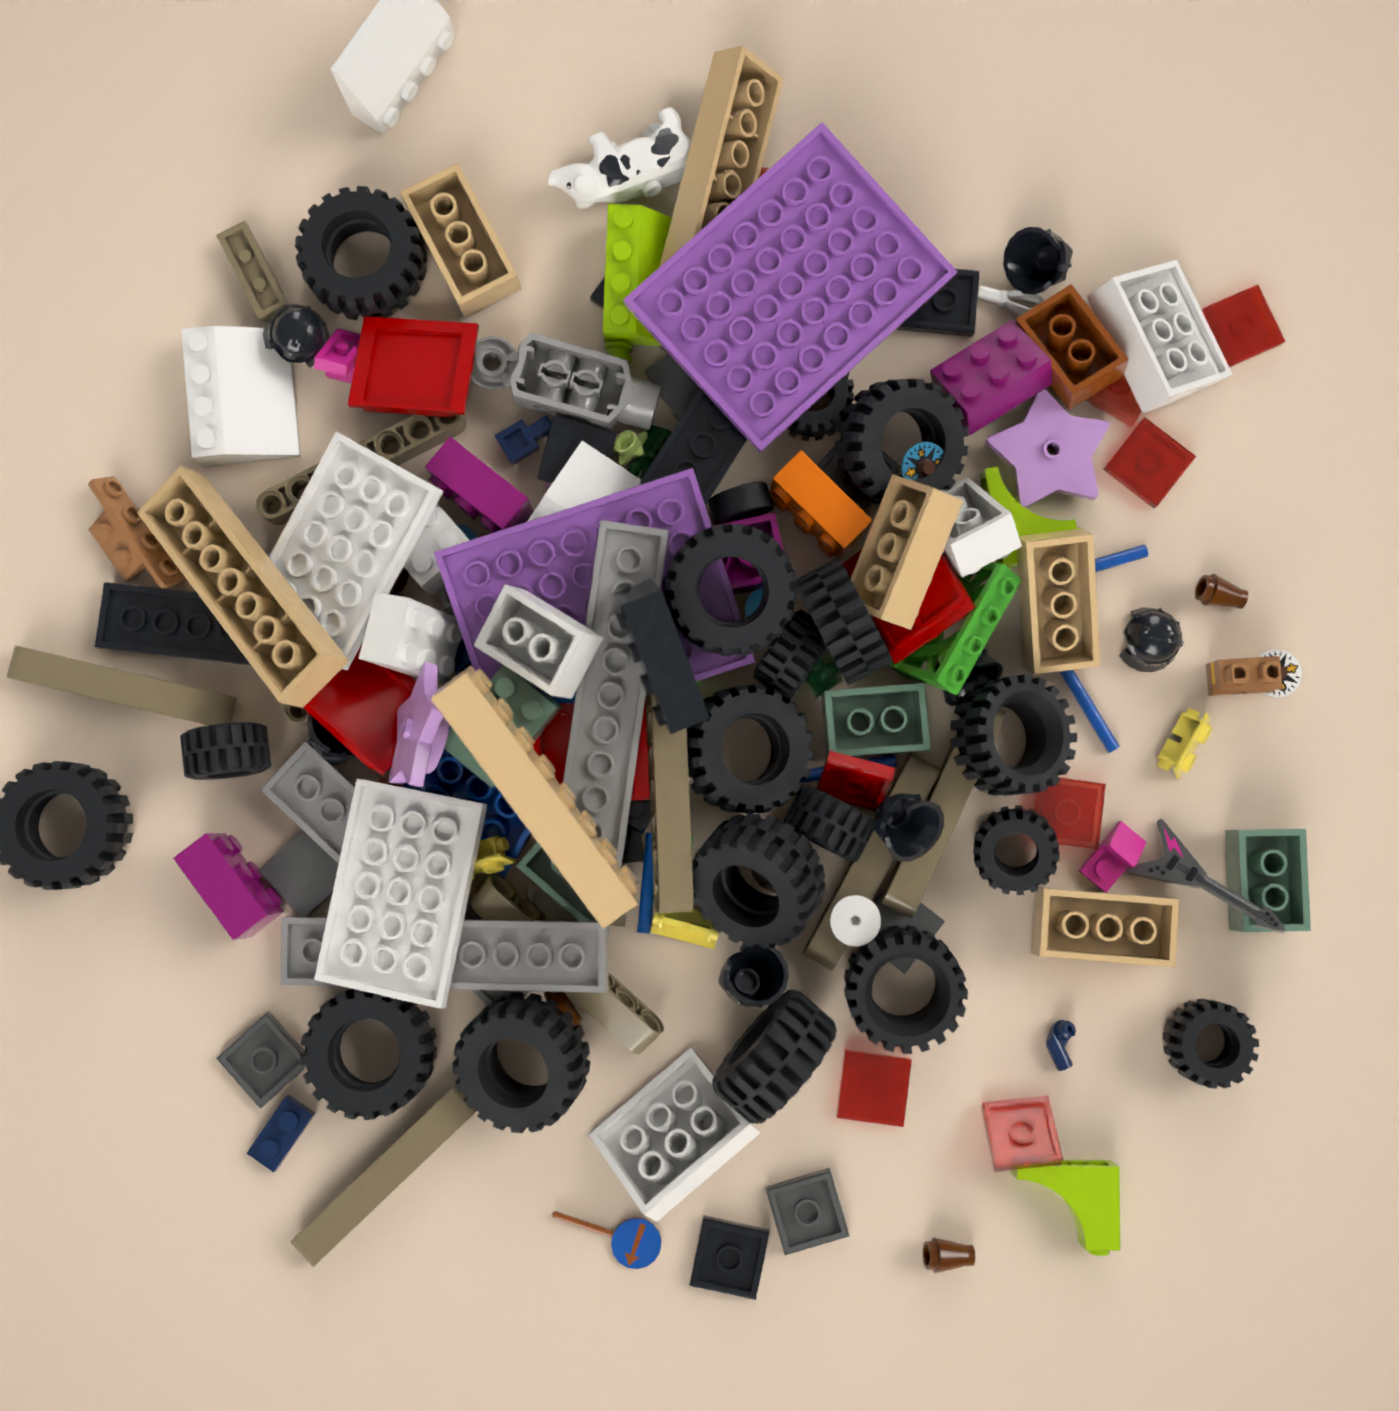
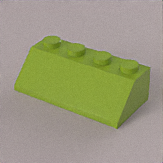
[603,204,672,346]

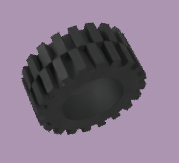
[796,558,893,685]
[950,674,1077,796]
[844,925,968,1054]

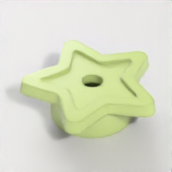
[612,430,648,466]

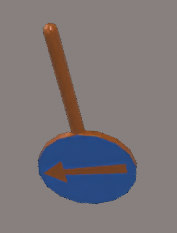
[552,1211,661,1269]

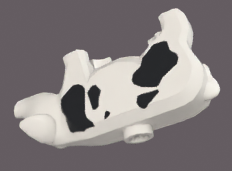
[548,107,691,209]

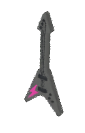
[1126,819,1286,933]

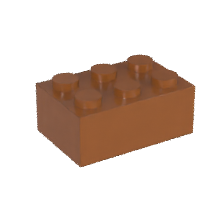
[1015,284,1129,410]

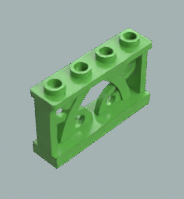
[888,563,1021,695]

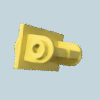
[1157,708,1213,779]
[472,835,516,880]
[650,909,719,949]

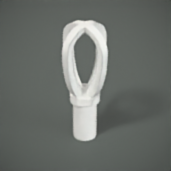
[978,286,1046,316]

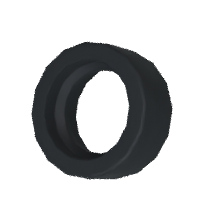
[708,481,774,526]

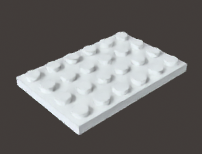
[269,432,444,670]
[314,778,487,1009]

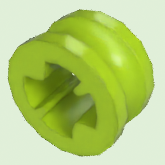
[604,341,633,365]

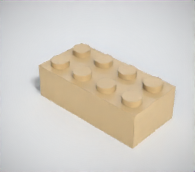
[400,163,522,318]
[851,474,964,630]
[1017,529,1100,675]
[1031,887,1179,968]

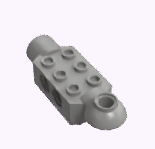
[471,332,662,431]

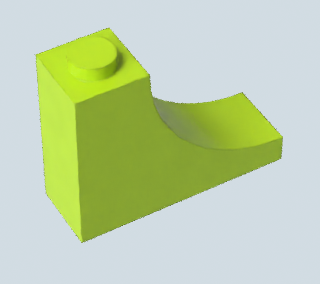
[979,467,1081,568]
[1010,1159,1120,1256]

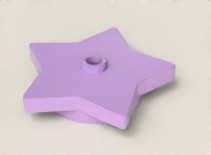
[985,389,1110,508]
[388,662,449,787]

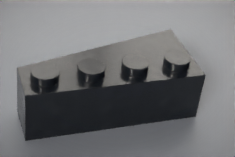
[612,579,710,734]

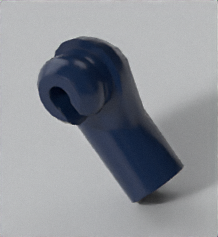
[1046,1020,1076,1071]

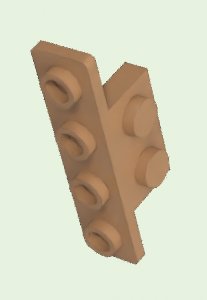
[88,476,186,589]

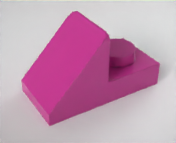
[314,328,360,383]
[1078,821,1146,893]

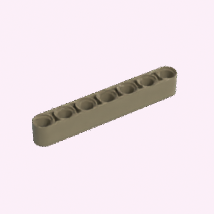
[256,415,467,525]
[7,645,237,725]
[646,694,694,914]
[880,709,1006,918]
[802,753,940,971]
[469,874,664,1054]
[290,1084,477,1267]

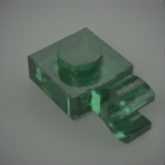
[627,425,672,480]
[806,657,843,699]

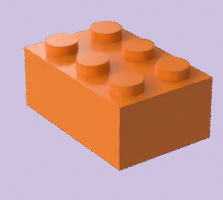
[770,450,873,559]

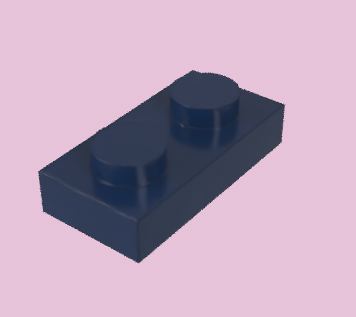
[246,1095,316,1172]

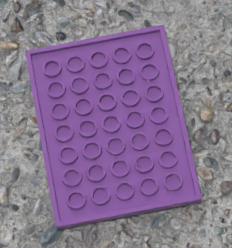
[623,122,957,453]
[434,468,755,698]

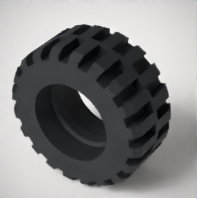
[295,186,427,321]
[835,379,969,505]
[665,524,798,657]
[687,685,814,814]
[0,761,133,890]
[692,813,826,948]
[300,989,437,1120]
[712,989,837,1124]
[452,993,591,1133]

